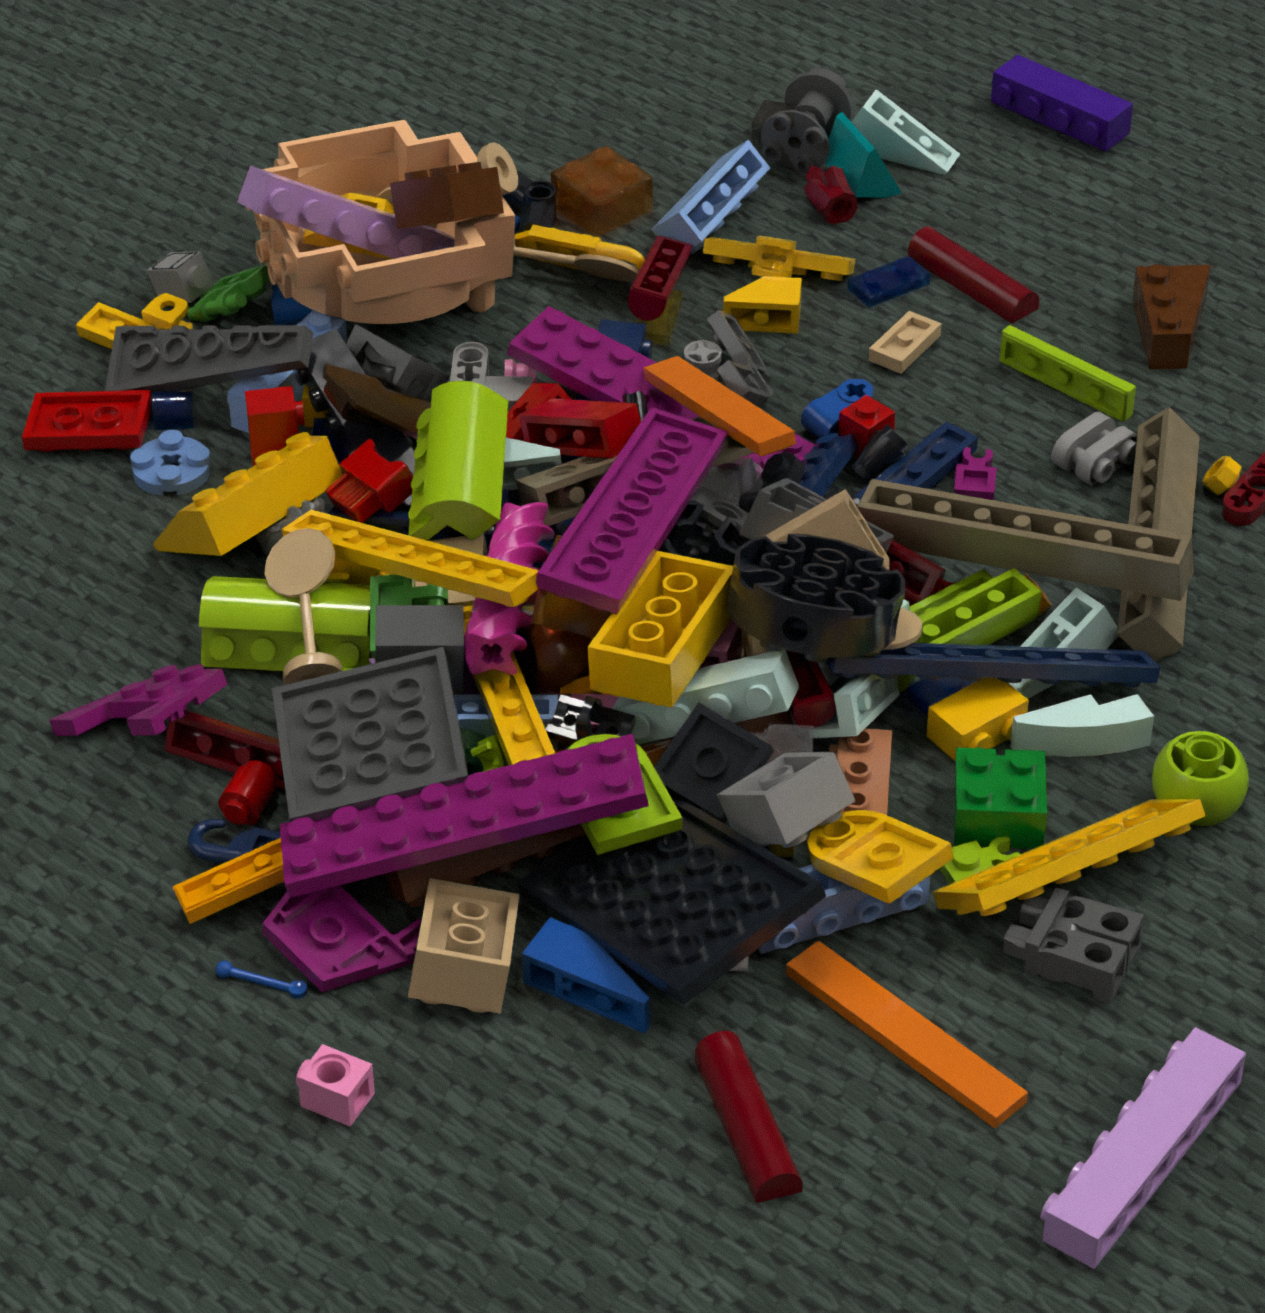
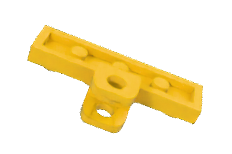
[703,236,856,281]
[75,293,193,350]

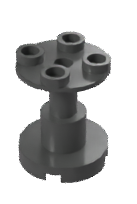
[761,68,856,176]

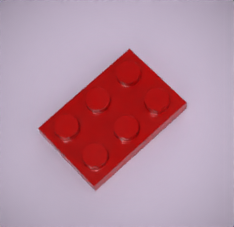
[22,390,153,452]

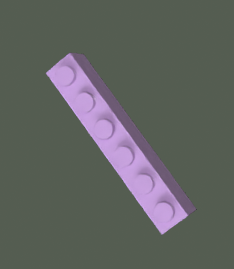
[237,165,455,259]
[1041,1027,1246,1269]

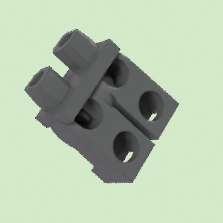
[1004,888,1144,1005]

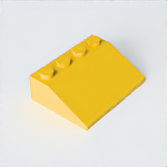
[153,432,343,556]

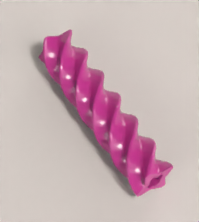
[464,502,555,675]

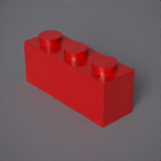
[519,399,641,458]

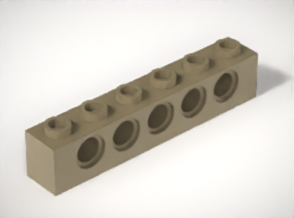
[516,416,754,526]

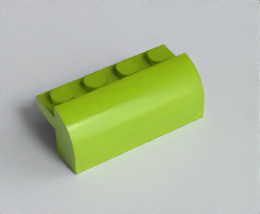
[408,381,508,541]
[897,568,1042,692]
[199,576,372,671]

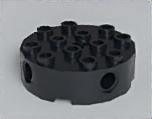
[726,534,905,662]

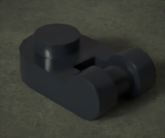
[739,452,804,513]

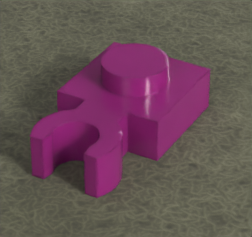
[954,447,997,500]

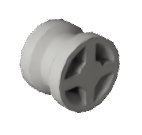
[684,340,722,381]

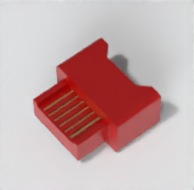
[325,439,414,523]

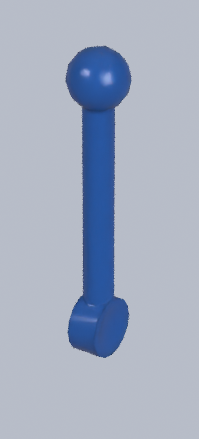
[215,961,307,999]

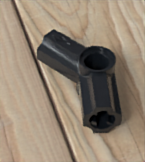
[502,170,557,233]

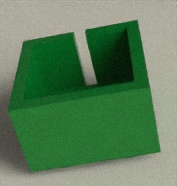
[953,747,1047,849]

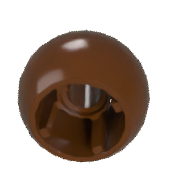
[513,609,596,700]

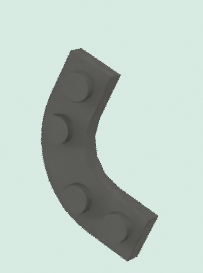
[707,310,773,406]

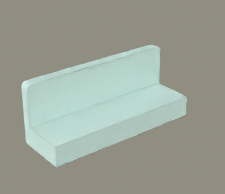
[808,673,899,738]

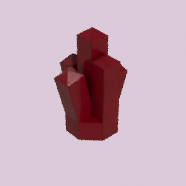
[804,165,858,224]

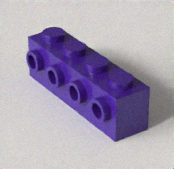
[991,54,1133,151]

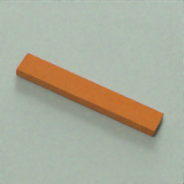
[643,356,796,457]
[786,940,1028,1128]

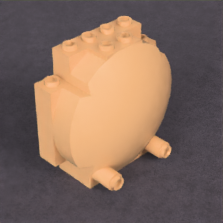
[246,120,515,324]

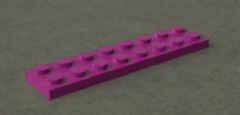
[507,306,815,485]
[536,407,728,614]
[280,734,649,898]

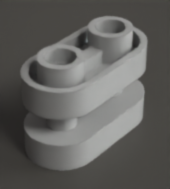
[1051,412,1137,486]

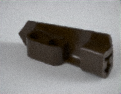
[323,363,431,447]

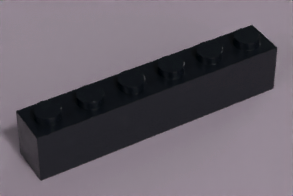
[292,329,415,512]

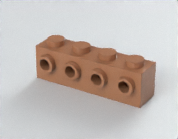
[829,729,892,815]

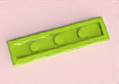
[999,325,1136,421]

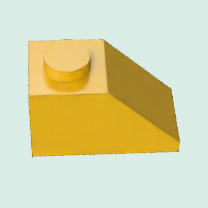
[723,276,802,334]

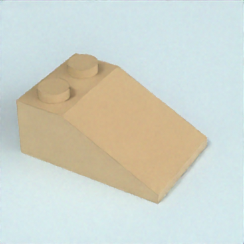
[408,878,519,1014]

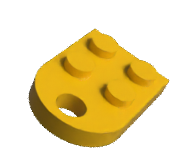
[807,810,953,904]

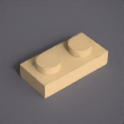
[868,311,942,374]

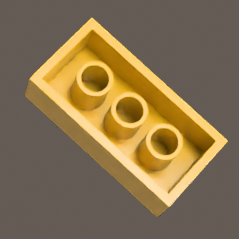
[588,551,733,708]

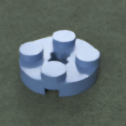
[130,430,211,496]

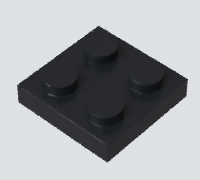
[654,702,774,824]

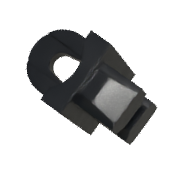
[545,694,636,747]

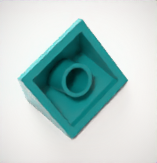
[824,112,902,198]

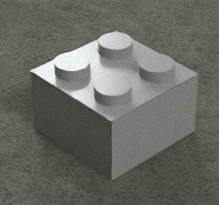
[717,752,855,848]

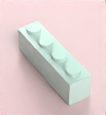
[612,649,799,745]

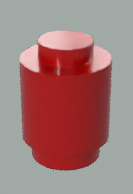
[218,761,277,825]

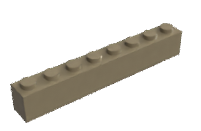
[1117,407,1200,662]
[857,479,1194,601]

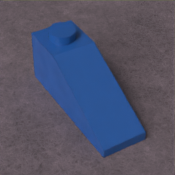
[522,918,650,1033]

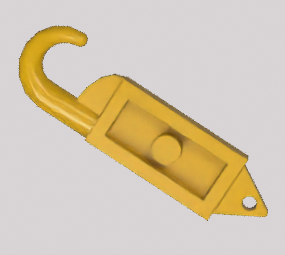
[515,225,645,271]

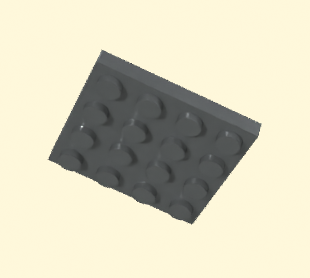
[272,647,469,822]

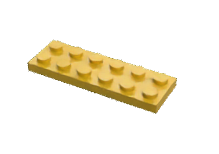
[933,799,1206,916]

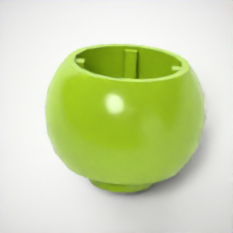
[1152,731,1249,826]

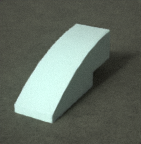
[1010,694,1154,757]

